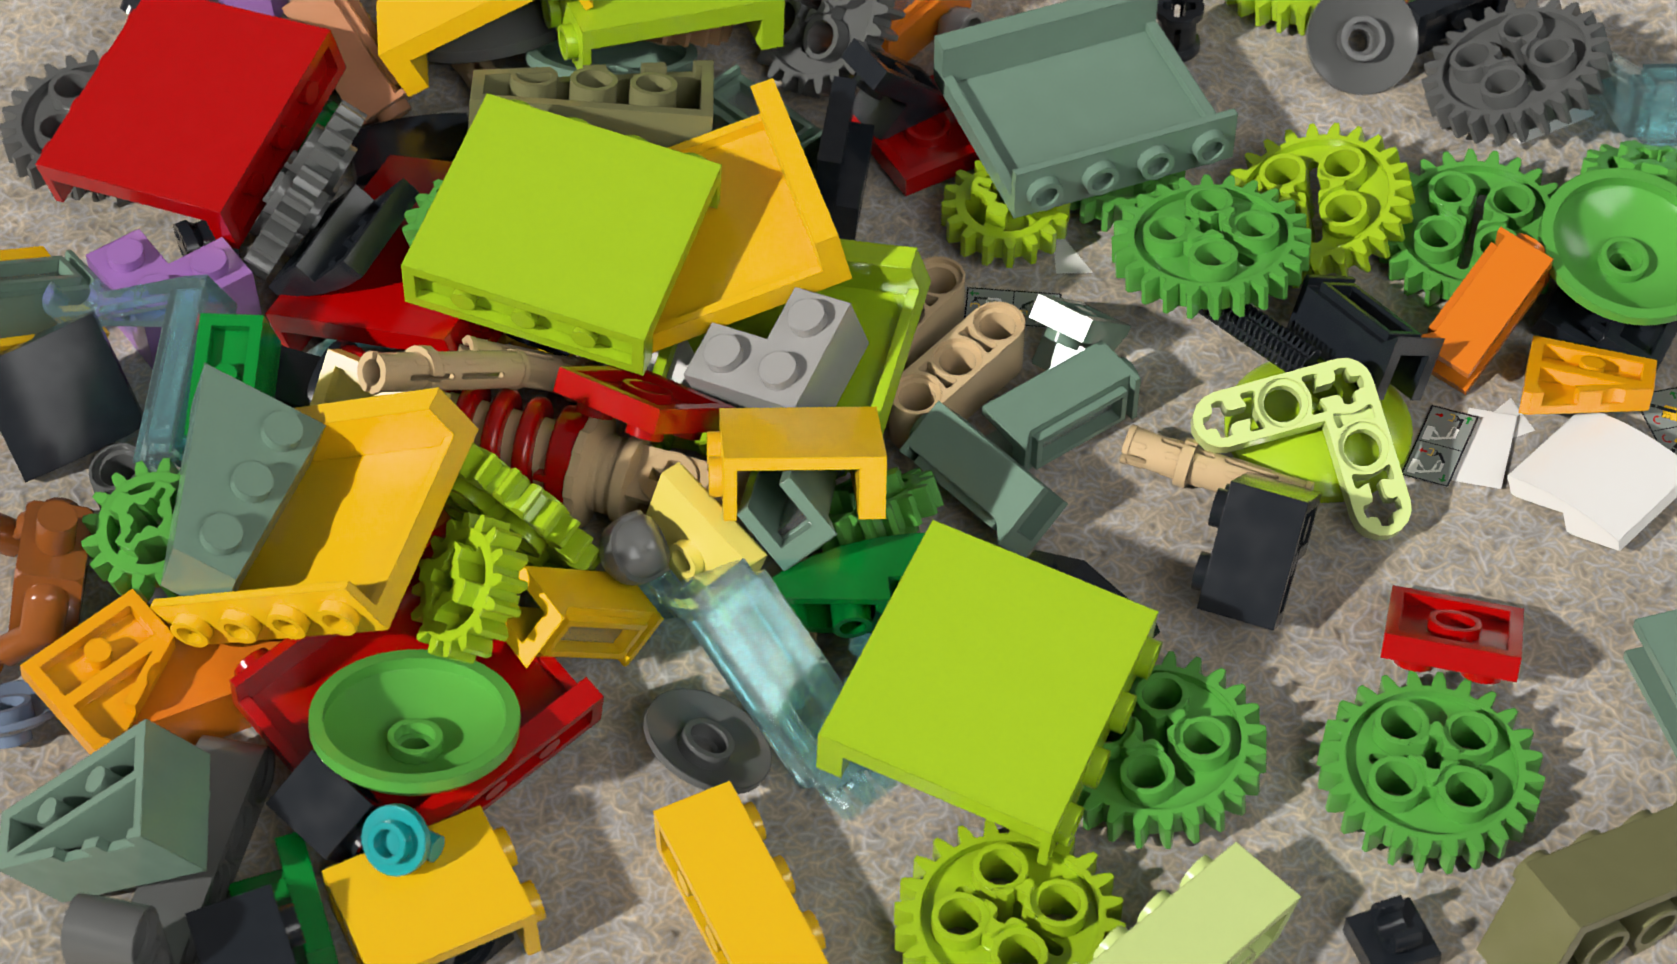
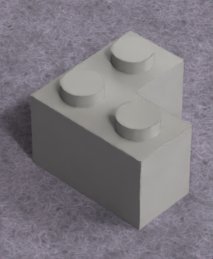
[683,287,869,408]

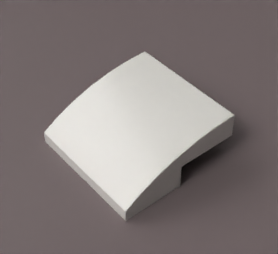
[1507,412,1677,551]

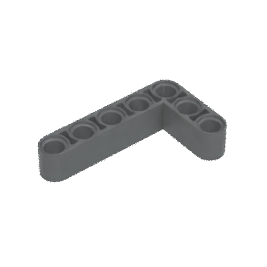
[60,735,276,964]

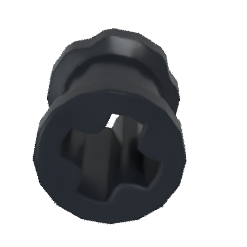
[1156,0,1205,62]

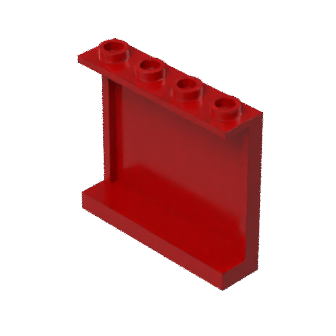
[35,0,347,249]
[265,155,504,351]
[229,520,604,827]

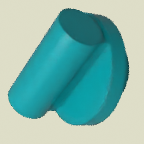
[361,803,445,876]

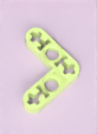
[1190,358,1412,541]

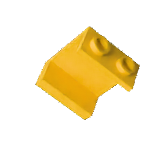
[707,407,887,521]
[321,805,546,964]

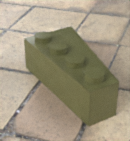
[469,60,714,148]
[1476,801,1677,964]

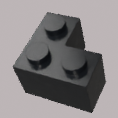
[1191,472,1322,631]

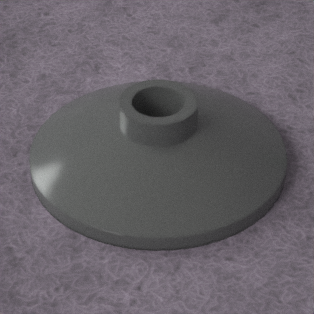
[1306,0,1419,95]
[643,688,772,794]

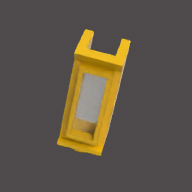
[505,566,664,669]

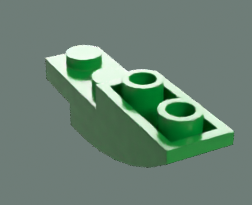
[746,533,925,638]

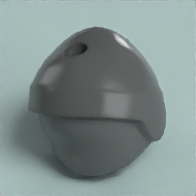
[599,510,670,586]

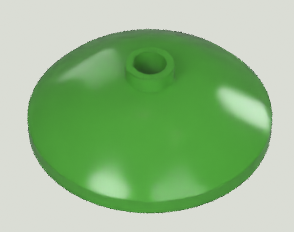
[1538,168,1677,326]
[308,649,520,796]

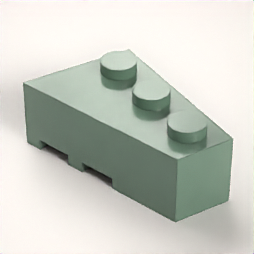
[160,363,326,596]
[0,719,210,903]

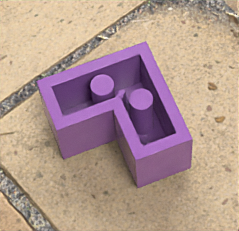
[85,229,262,375]

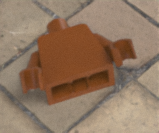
[0,497,95,673]

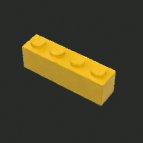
[653,780,829,964]

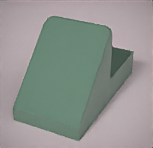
[1029,294,1131,370]

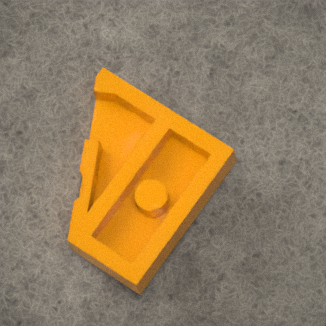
[1518,335,1657,415]
[20,589,176,755]

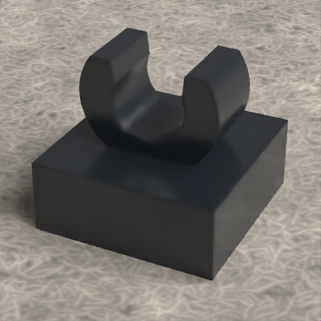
[1343,895,1442,964]

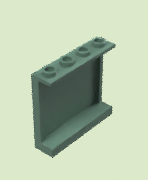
[934,0,1238,218]

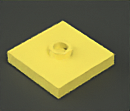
[646,462,767,637]

